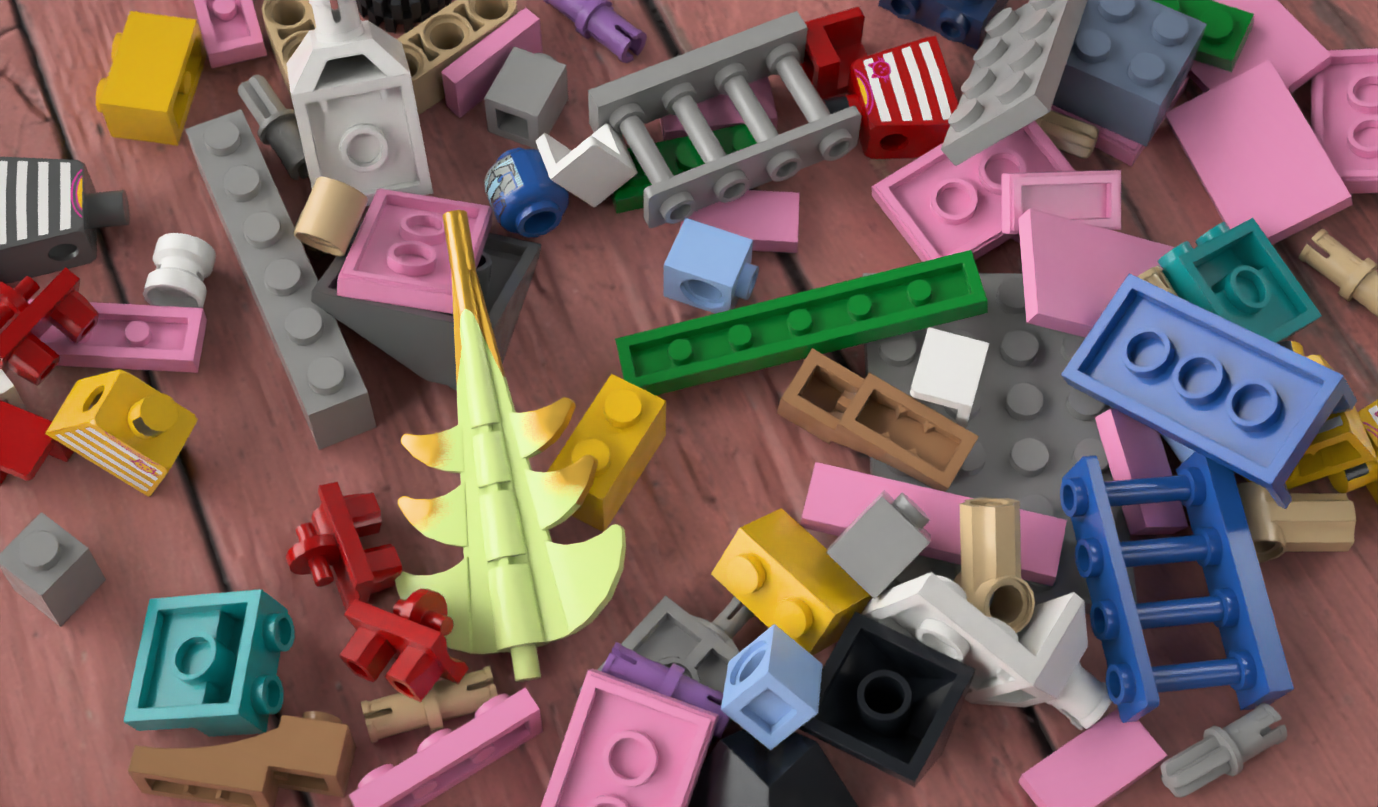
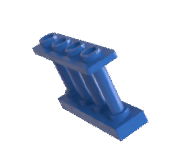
[1060,451,1294,723]

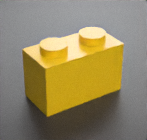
[96,11,207,146]
[547,374,666,532]
[711,508,871,656]

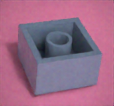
[1052,0,1207,147]

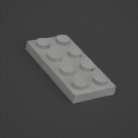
[941,0,1088,166]

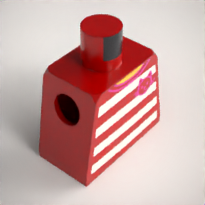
[822,35,958,159]

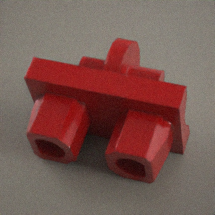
[0,267,99,386]
[286,482,402,611]
[339,588,469,702]

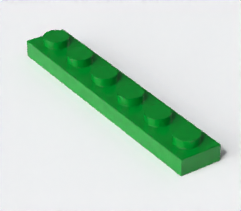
[615,250,988,395]

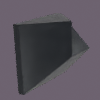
[798,611,975,787]
[688,729,858,807]

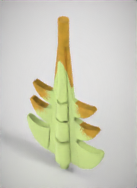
[395,210,626,682]

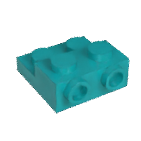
[1157,218,1322,343]
[123,589,295,737]

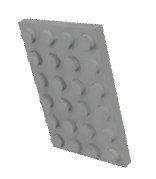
[862,273,1137,614]

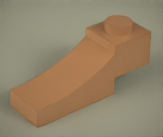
[777,348,979,492]
[128,711,356,807]

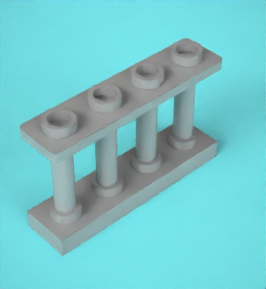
[588,11,862,228]

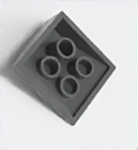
[311,219,541,391]

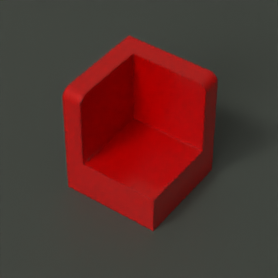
[800,7,868,99]
[0,400,74,486]

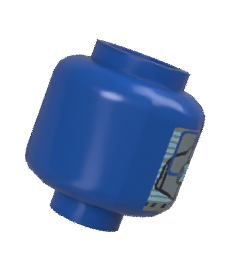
[484,148,569,238]

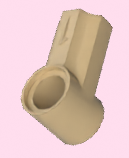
[293,177,368,260]
[1237,482,1357,562]
[954,497,1035,633]

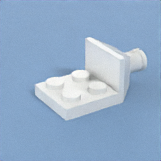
[287,0,433,206]
[862,572,1112,730]

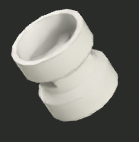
[143,233,216,308]

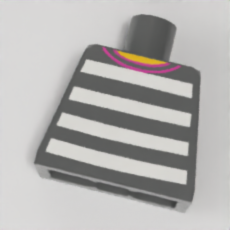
[0,157,130,284]

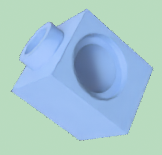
[663,217,759,314]
[721,624,823,750]

